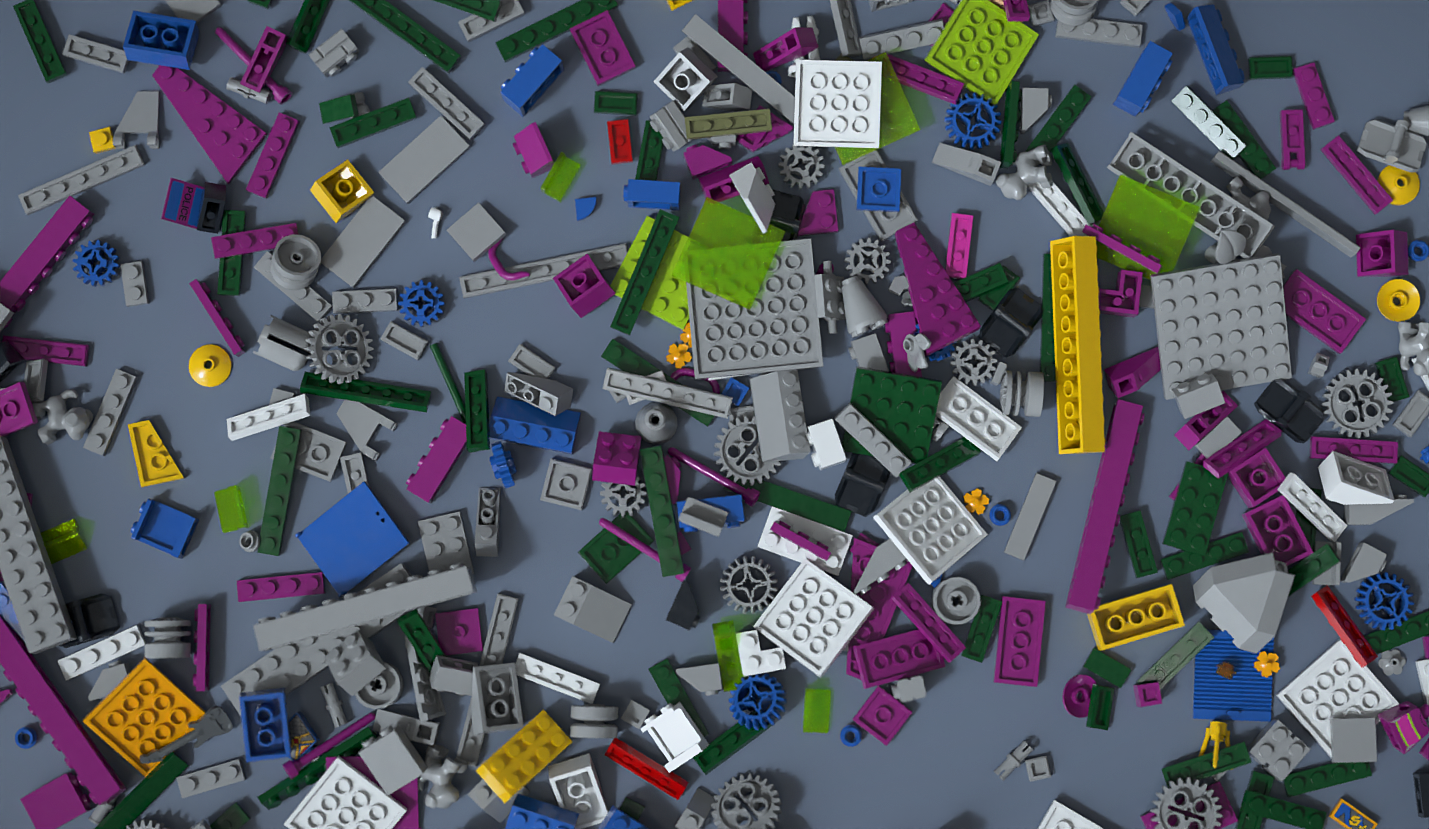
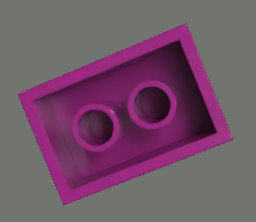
[1242,495,1313,566]

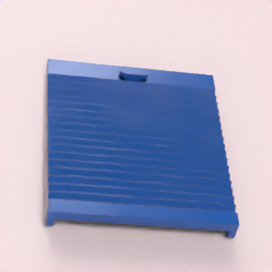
[295,481,410,597]
[1193,629,1274,722]

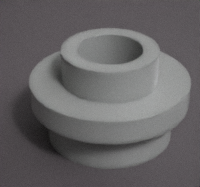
[239,531,260,552]

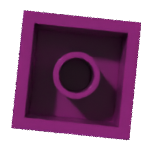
[592,431,641,486]
[1228,448,1286,508]

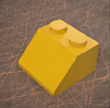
[310,160,374,223]

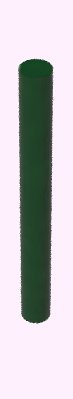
[430,343,466,424]

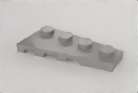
[405,636,446,722]

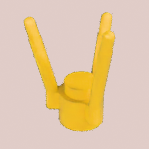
[1198,721,1232,770]

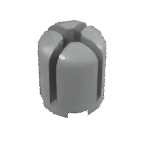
[253,315,312,371]

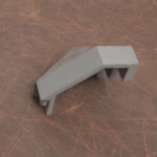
[1193,553,1294,653]

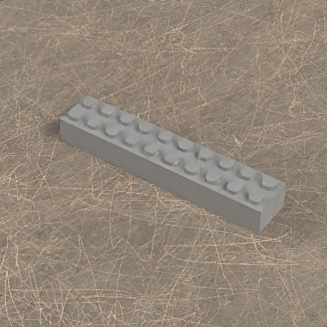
[0,435,77,654]
[221,563,413,716]
[253,563,477,651]

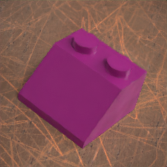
[512,122,555,178]
[1356,230,1409,277]
[553,254,616,318]

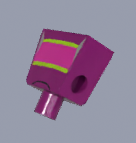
[1377,701,1429,754]

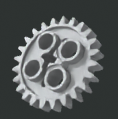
[305,314,374,384]
[1321,369,1393,439]
[714,416,781,486]
[711,774,782,829]
[1150,777,1222,829]

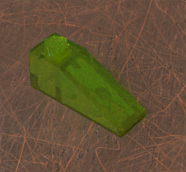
[712,620,743,692]

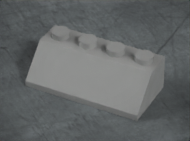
[750,370,810,462]

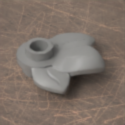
[903,333,931,372]

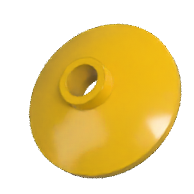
[1377,165,1420,205]
[1377,279,1420,322]
[189,344,232,387]

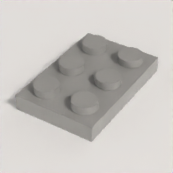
[270,421,347,482]
[418,511,475,575]

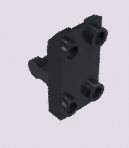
[752,190,805,244]
[979,288,1042,358]
[1254,379,1324,444]
[835,453,891,517]
[59,593,120,648]

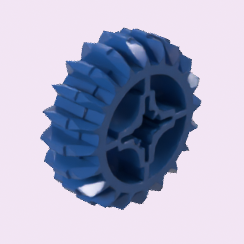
[944,92,1002,150]
[1354,572,1414,630]
[729,673,787,730]

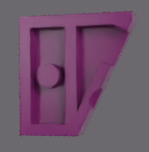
[736,105,793,152]

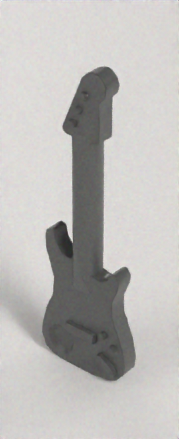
[140,706,233,764]

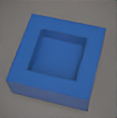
[721,377,749,407]

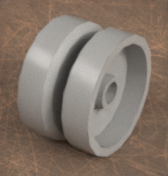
[1050,0,1099,26]
[270,234,321,290]
[931,577,981,625]
[355,661,404,709]
[570,704,618,738]

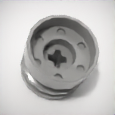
[1000,370,1044,417]
[144,617,191,658]

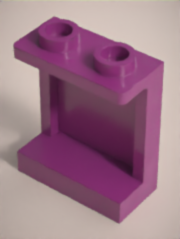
[20,772,91,829]

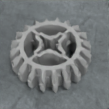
[720,556,778,614]

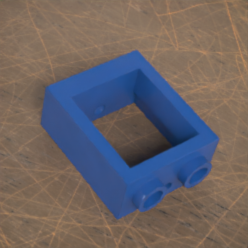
[623,179,680,211]

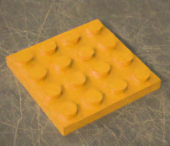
[83,658,206,777]

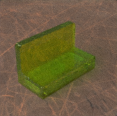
[540,152,581,202]
[214,485,249,533]
[41,518,87,564]
[802,688,831,733]

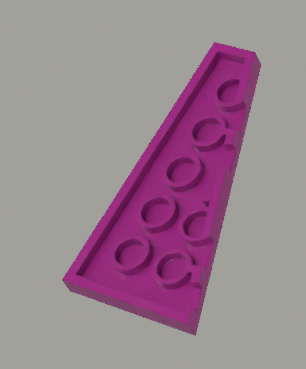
[152,65,267,184]
[895,222,981,357]
[846,538,913,680]

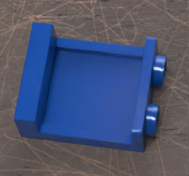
[131,498,200,559]

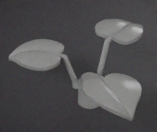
[1205,229,1272,264]

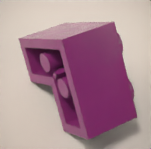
[1098,270,1143,318]

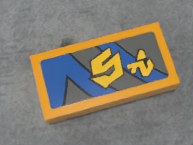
[1328,798,1378,829]

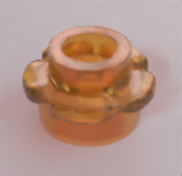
[1215,661,1237,680]

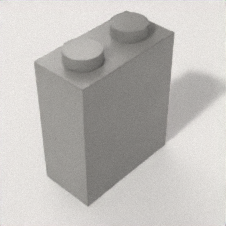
[358,724,427,796]

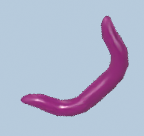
[488,238,530,281]
[670,368,720,394]

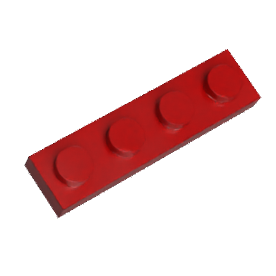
[1311,585,1378,668]
[605,738,689,800]

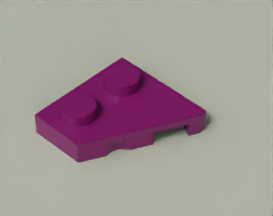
[798,189,838,236]

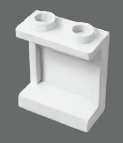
[641,702,709,773]

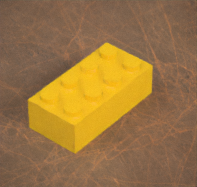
[1087,584,1185,651]
[476,709,573,803]

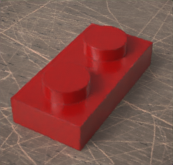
[607,119,633,165]

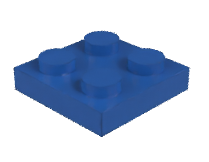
[856,167,901,212]

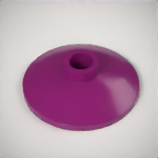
[1063,674,1097,718]

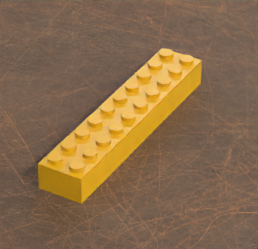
[1050,236,1106,454]

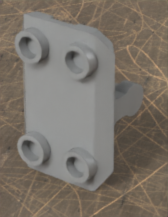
[1357,119,1427,172]

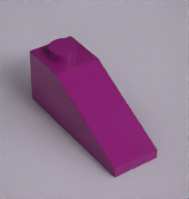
[240,26,289,93]
[753,27,818,71]
[1174,391,1238,450]

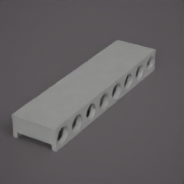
[1107,132,1275,259]

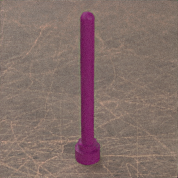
[215,27,292,105]
[668,447,761,507]
[599,518,691,582]
[282,712,376,779]

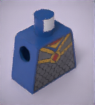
[289,712,322,763]

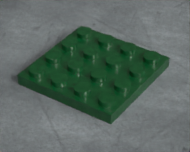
[842,366,942,463]

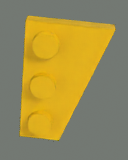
[128,420,184,488]

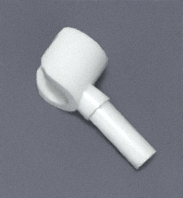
[428,207,443,238]

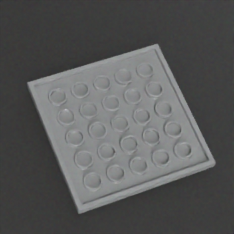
[683,239,824,379]
[1150,253,1292,400]

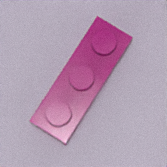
[945,213,973,279]

